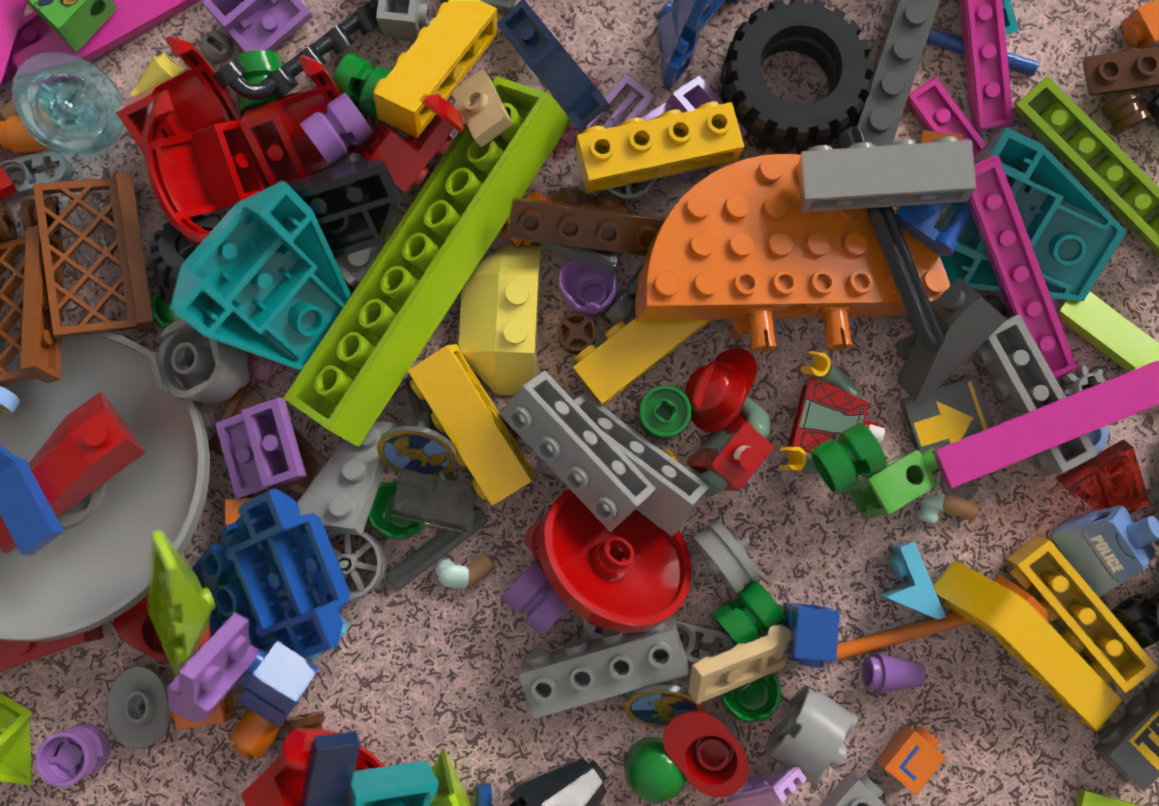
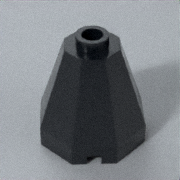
[503,758,607,806]

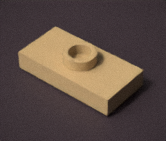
[452,69,513,147]

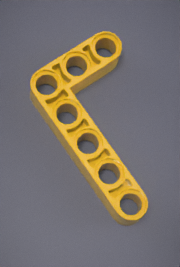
[933,560,1122,732]

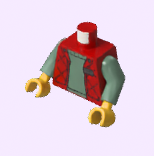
[779,351,885,473]
[662,396,774,497]

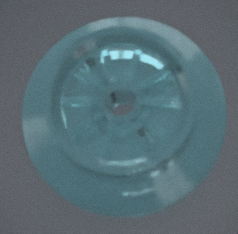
[12,52,124,154]

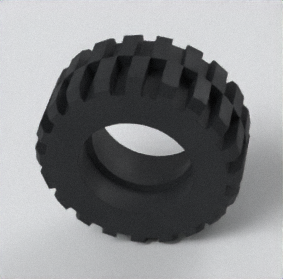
[720,0,874,155]

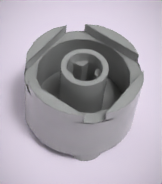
[151,319,250,404]
[766,685,858,786]

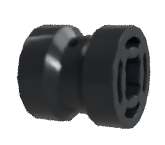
[1111,594,1159,648]

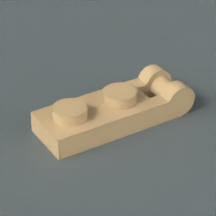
[688,625,792,704]

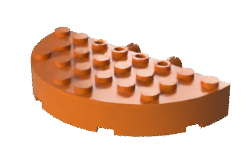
[635,154,950,353]

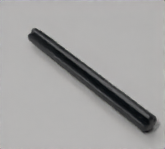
[838,126,945,350]

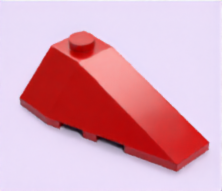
[0,391,146,553]

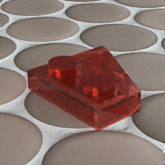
[1056,439,1150,514]

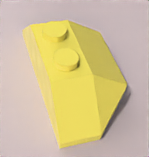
[458,244,542,396]

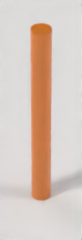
[829,612,971,663]

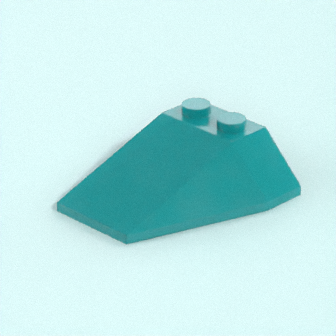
[935,126,1127,302]
[170,181,351,370]

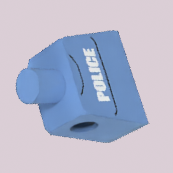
[1050,505,1159,597]

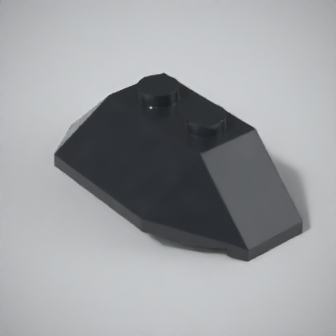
[288,159,402,258]

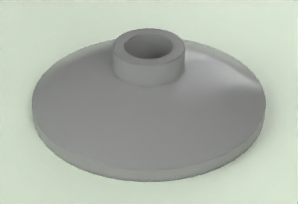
[107,666,170,749]

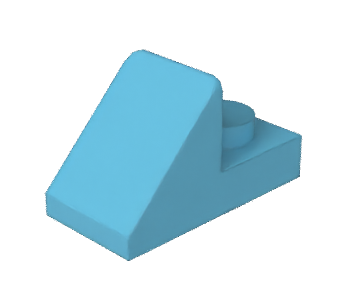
[877,541,946,620]

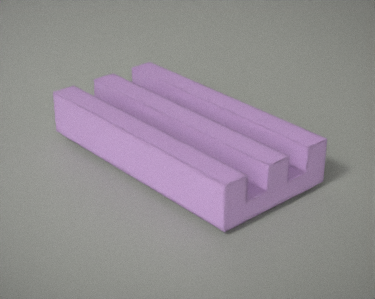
[578,73,655,134]
[726,766,807,806]

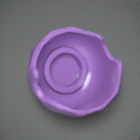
[558,259,618,315]

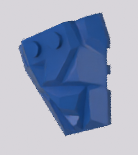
[657,0,741,90]
[192,488,350,658]

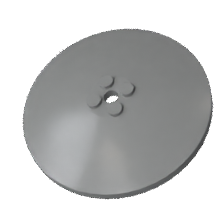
[0,332,210,642]

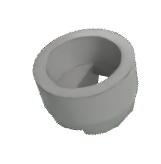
[201,30,233,64]

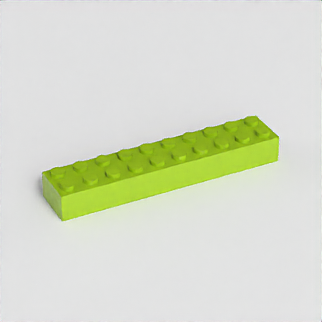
[283,76,571,447]

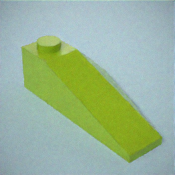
[147,530,215,677]

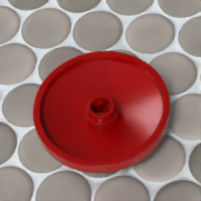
[538,489,692,633]

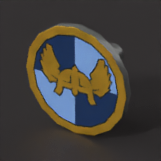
[377,411,457,478]
[624,679,705,728]

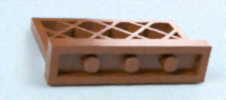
[33,172,155,338]
[0,225,64,387]

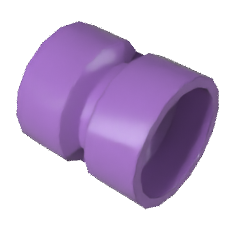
[300,92,375,167]
[501,560,569,636]
[36,723,110,787]

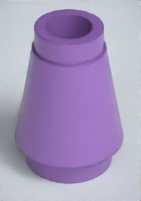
[861,653,925,694]

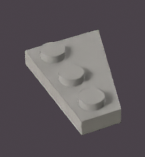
[297,421,396,536]

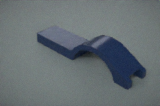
[497,0,611,134]
[301,731,360,806]

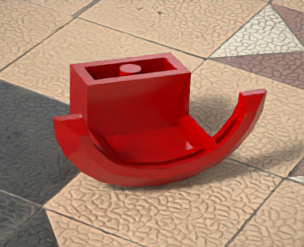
[116,36,242,153]
[239,55,362,187]
[142,90,267,247]
[359,93,465,193]
[241,728,385,806]

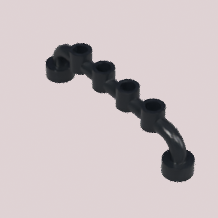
[211,0,378,100]

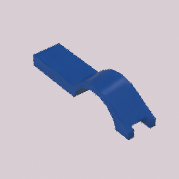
[0,445,64,556]

